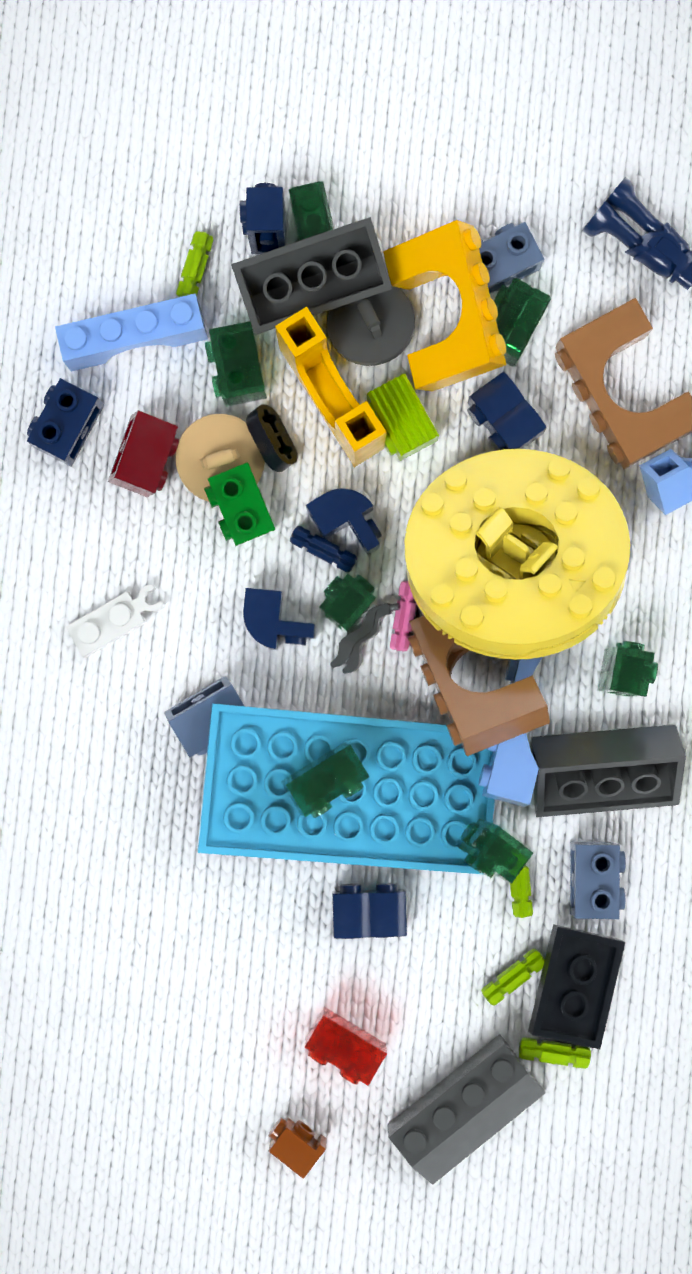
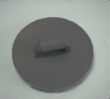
[327,286,415,366]

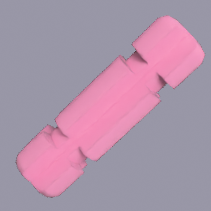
[390,581,416,652]

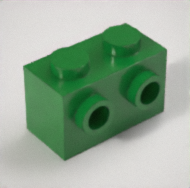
[204,462,276,546]

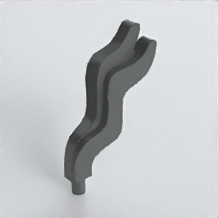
[330,603,400,674]

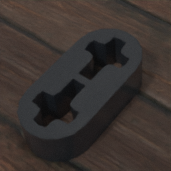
[246,404,298,472]

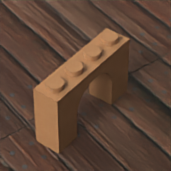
[555,298,692,470]
[407,616,550,756]

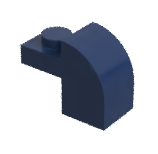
[305,488,382,555]
[243,588,316,651]

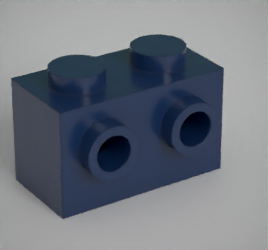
[239,182,286,254]
[27,378,104,467]

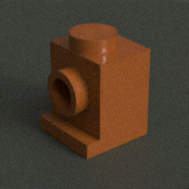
[268,1117,327,1179]

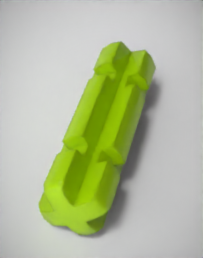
[176,231,214,297]
[506,846,533,918]
[481,948,545,1006]
[518,1037,591,1069]

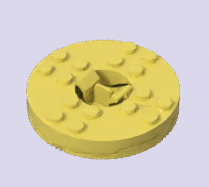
[404,449,630,660]

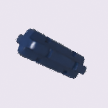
[290,526,357,573]

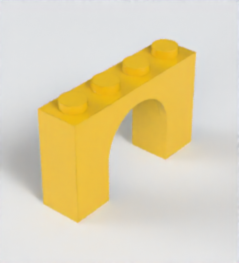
[383,220,506,392]
[275,307,387,468]

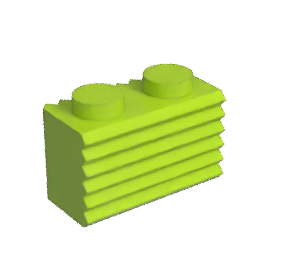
[367,373,439,461]

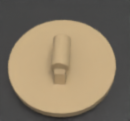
[176,414,265,502]

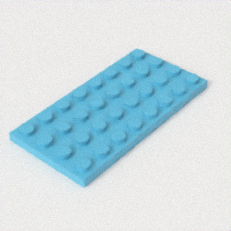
[197,703,495,875]

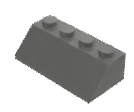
[231,217,393,335]
[531,724,686,818]
[387,1034,546,1185]

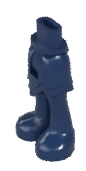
[582,177,692,290]

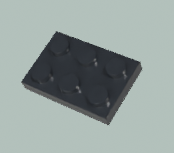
[528,924,625,1049]

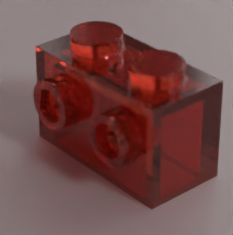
[304,1006,387,1086]

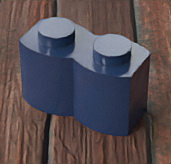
[467,371,547,451]
[332,883,407,939]

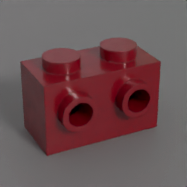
[108,410,179,497]

